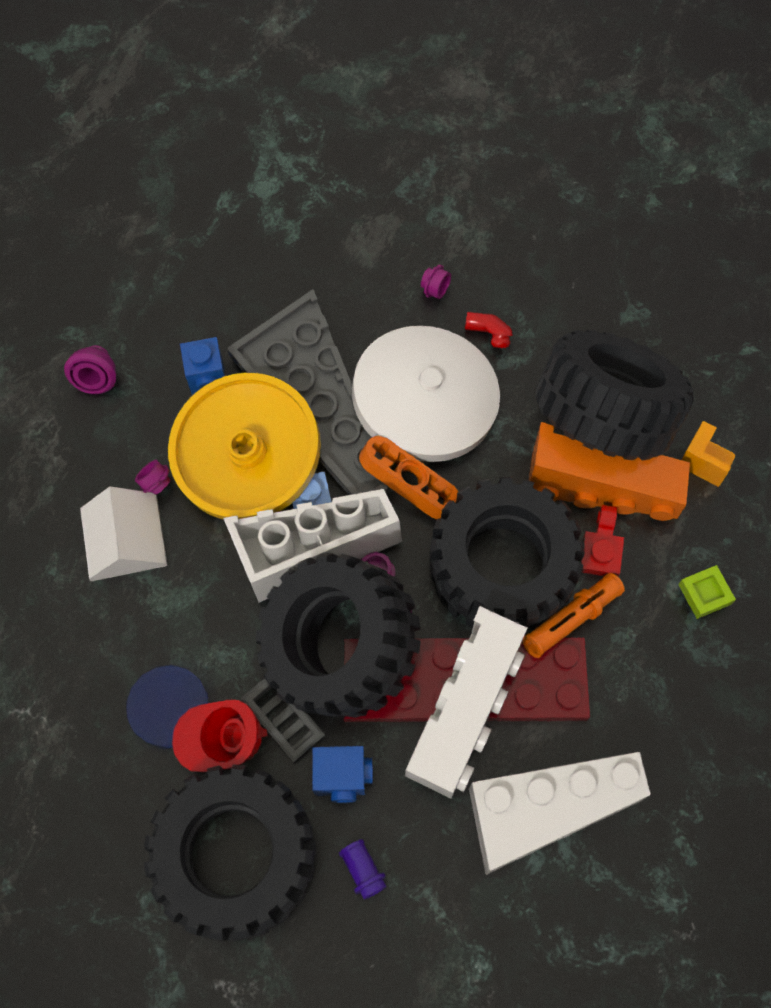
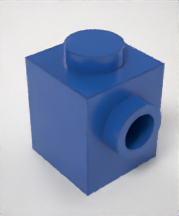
[180,337,226,396]
[313,746,373,803]

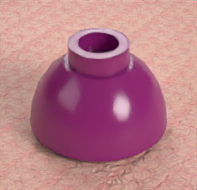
[64,345,117,394]

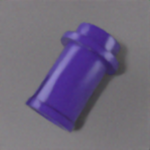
[339,839,387,900]

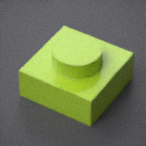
[678,565,736,619]

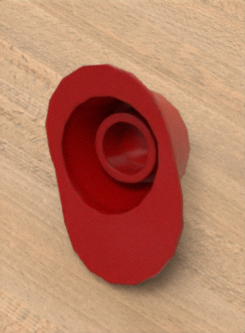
[172,700,268,772]

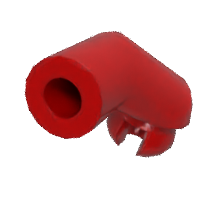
[465,312,513,348]

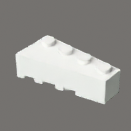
[223,489,402,602]
[405,607,527,798]
[469,752,651,875]

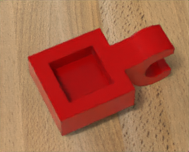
[581,505,624,577]

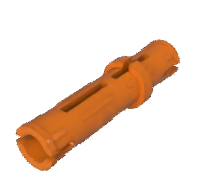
[522,573,625,658]

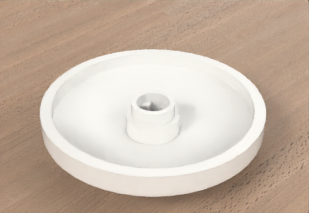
[352,326,500,462]

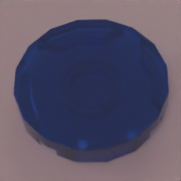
[126,665,209,749]

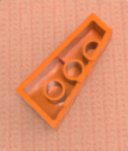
[529,422,690,521]

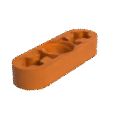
[359,436,458,519]

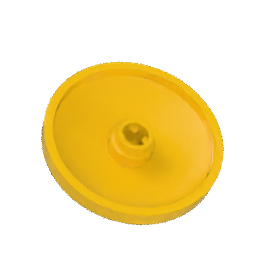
[168,373,321,519]

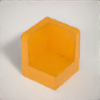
[681,421,735,487]

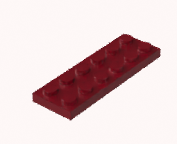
[344,638,590,722]

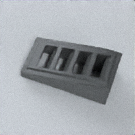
[240,677,325,762]

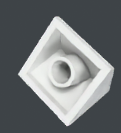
[80,486,168,581]

